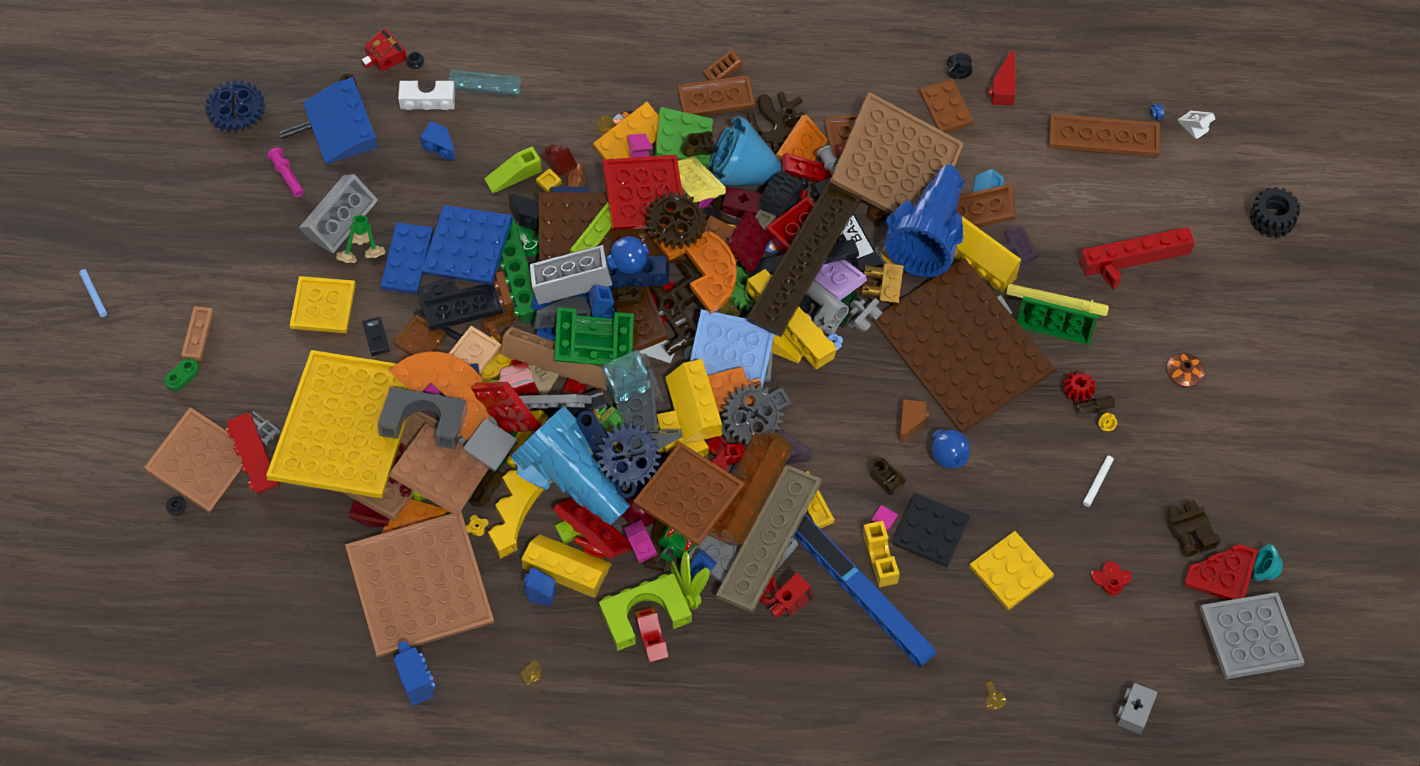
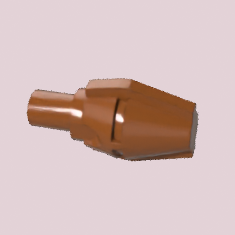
[567,163,585,187]

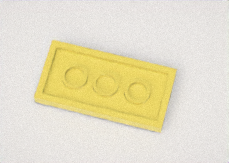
[678,156,726,203]

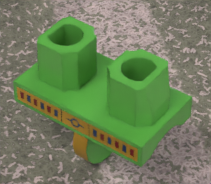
[591,406,625,431]

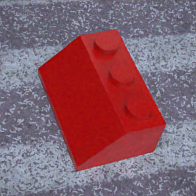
[766,196,815,255]

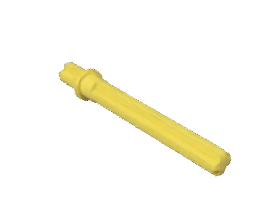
[1006,284,1109,316]

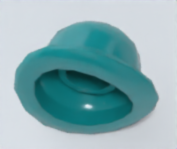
[1252,544,1283,582]

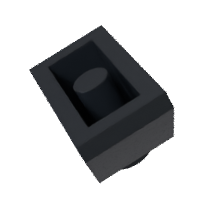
[509,193,539,231]

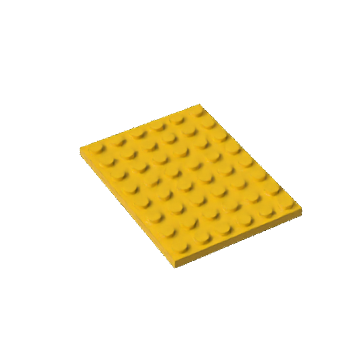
[266,350,409,499]

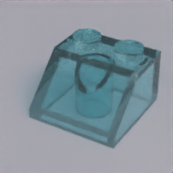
[603,350,650,403]

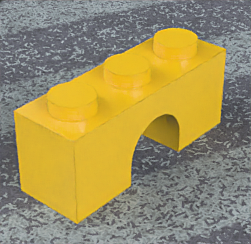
[862,521,900,588]

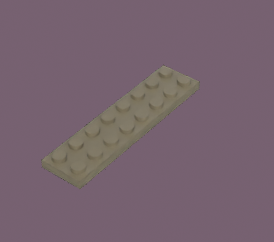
[716,464,822,614]

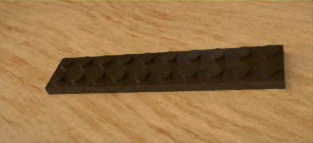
[747,182,861,337]

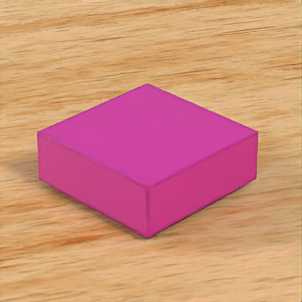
[871,505,898,533]

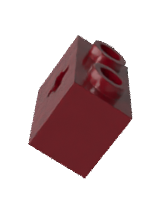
[722,187,762,218]

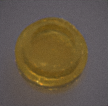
[596,115,615,133]

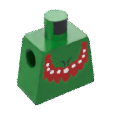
[658,525,695,561]

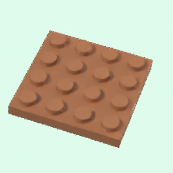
[144,407,243,513]
[389,423,490,516]

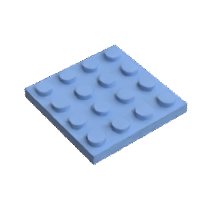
[690,309,775,390]

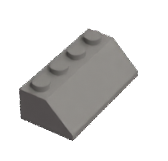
[299,174,378,253]
[530,245,612,304]

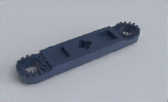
[577,411,638,498]

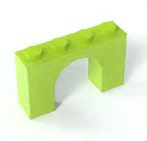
[599,573,692,651]

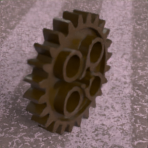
[645,191,707,249]

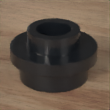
[406,52,424,69]
[166,497,186,516]

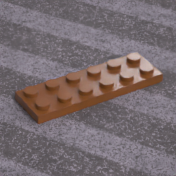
[1049,114,1160,157]

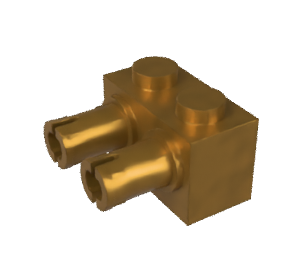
[861,263,904,305]

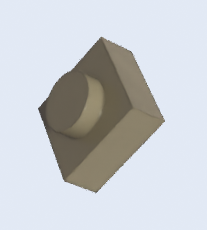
[755,209,776,231]

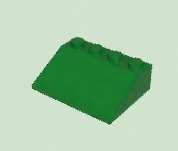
[1017,296,1099,346]

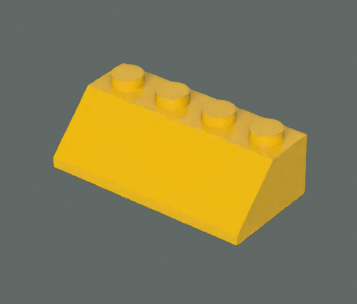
[954,216,1021,293]
[665,359,722,444]
[521,534,612,598]

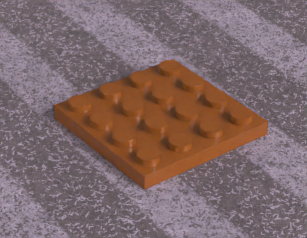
[634,442,745,547]

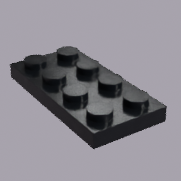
[419,284,503,331]

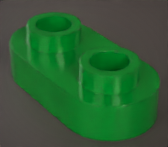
[165,358,199,392]

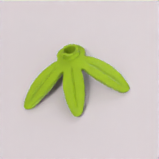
[670,551,710,610]

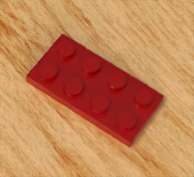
[553,498,633,559]

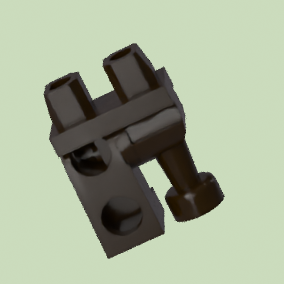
[1167,500,1221,557]

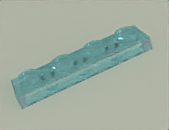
[449,69,522,96]

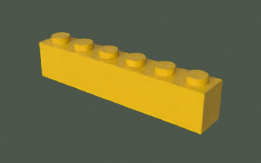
[745,269,836,370]

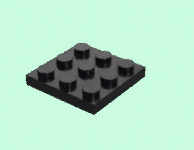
[893,493,970,568]

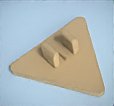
[528,365,559,395]

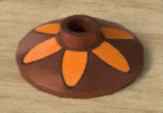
[1166,353,1204,387]

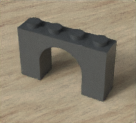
[378,387,467,449]

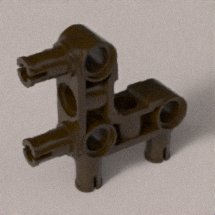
[649,259,703,356]

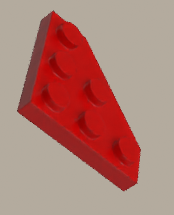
[1184,544,1258,600]

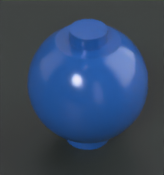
[606,236,650,274]
[931,429,970,469]

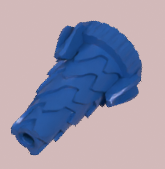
[885,164,965,277]

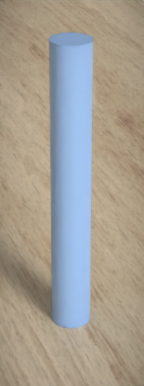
[79,269,107,317]

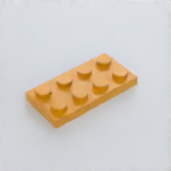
[592,102,659,159]

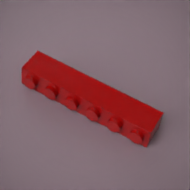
[1079,227,1195,276]

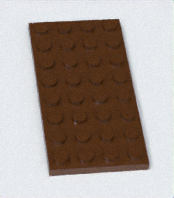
[539,192,690,263]

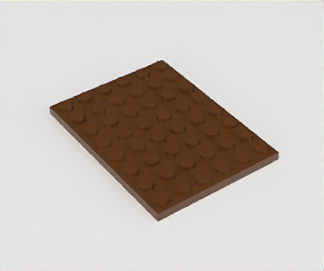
[872,258,1055,434]

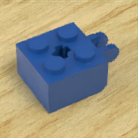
[394,641,436,706]

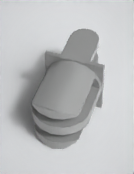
[252,411,280,446]

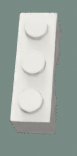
[398,81,455,110]

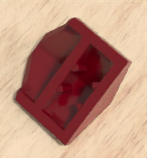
[349,500,390,528]

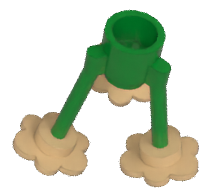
[336,215,385,263]

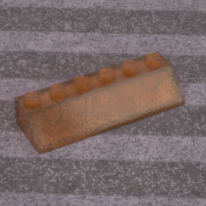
[708,433,794,546]

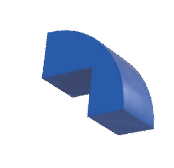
[588,284,615,318]

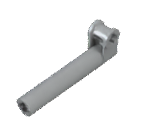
[806,280,849,334]

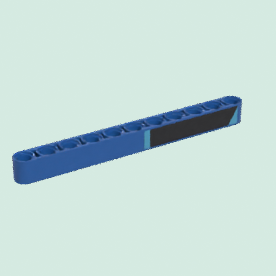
[794,514,936,667]

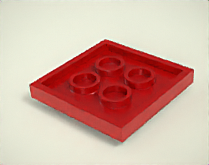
[471,381,541,432]

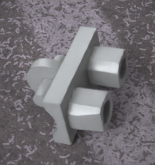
[848,298,882,333]

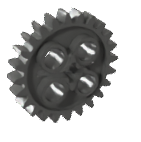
[721,383,784,447]

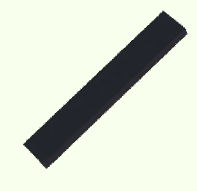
[746,239,859,278]

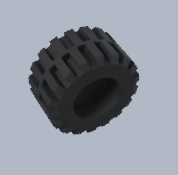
[760,171,803,219]
[1250,187,1301,238]

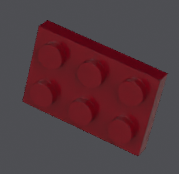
[728,210,771,272]

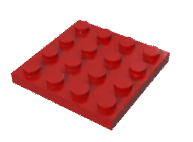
[602,155,687,231]

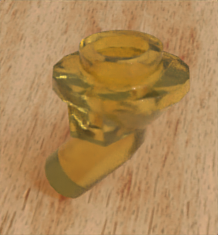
[985,681,1006,710]

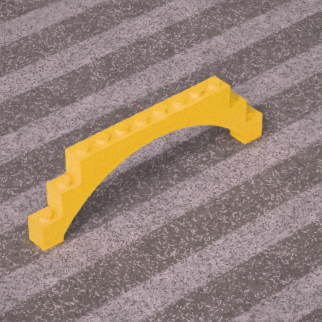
[488,422,708,559]

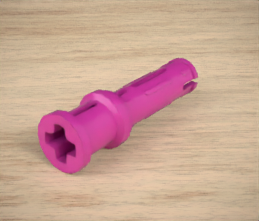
[267,147,305,198]

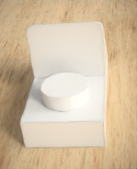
[1178,111,1215,139]

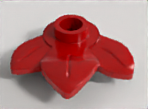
[1091,561,1131,596]

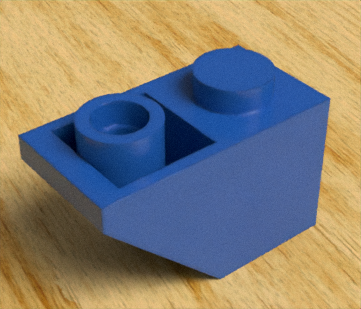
[420,121,455,161]
[524,568,556,606]

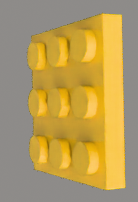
[290,276,356,333]
[969,531,1054,611]

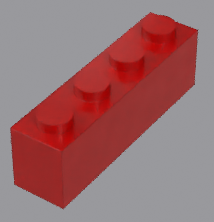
[226,412,281,495]

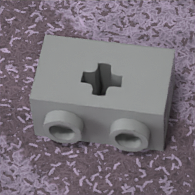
[1116,683,1158,735]

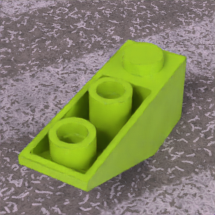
[484,146,542,194]

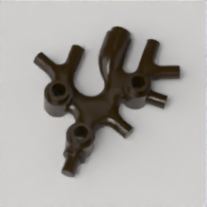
[747,92,805,155]

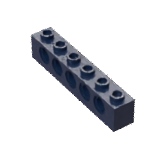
[608,255,670,289]

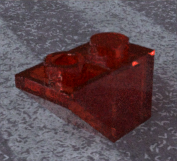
[540,144,578,176]

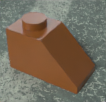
[899,400,930,443]

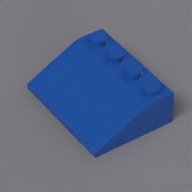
[303,77,378,164]

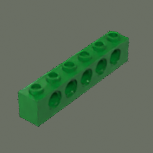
[499,219,537,324]

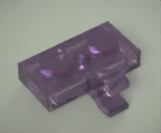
[1002,225,1038,264]

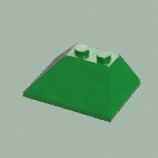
[554,307,634,368]

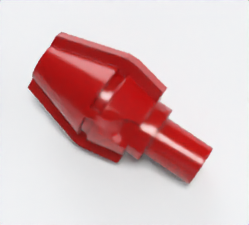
[574,536,605,558]

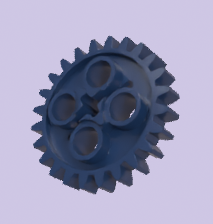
[205,80,265,133]
[596,423,661,488]

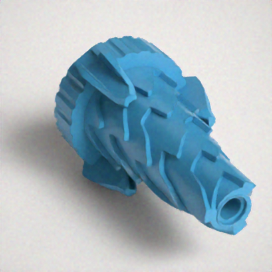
[511,406,630,525]

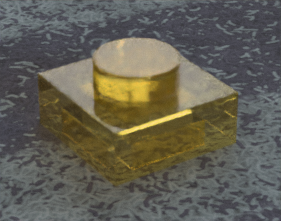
[520,659,541,686]

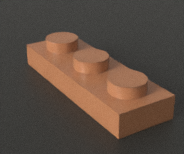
[181,306,214,361]

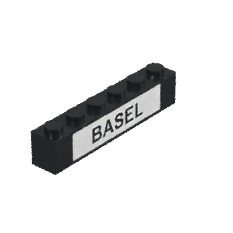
[812,178,882,274]

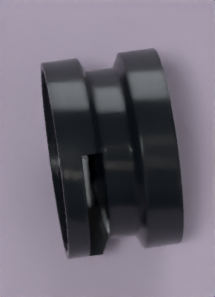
[947,53,973,79]

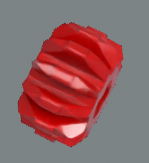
[1063,370,1096,403]

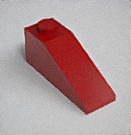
[989,51,1015,105]

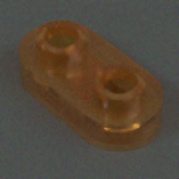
[481,311,516,332]

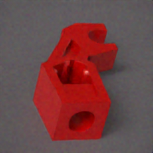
[711,443,748,472]

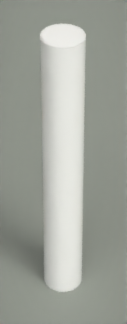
[1083,456,1114,507]

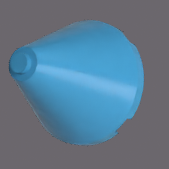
[709,116,782,186]

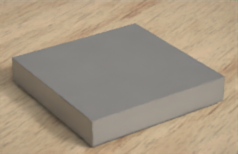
[463,418,517,472]

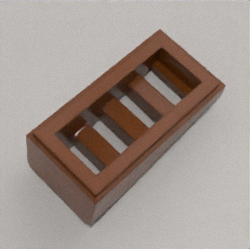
[703,50,742,81]

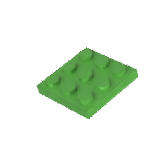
[655,107,713,168]

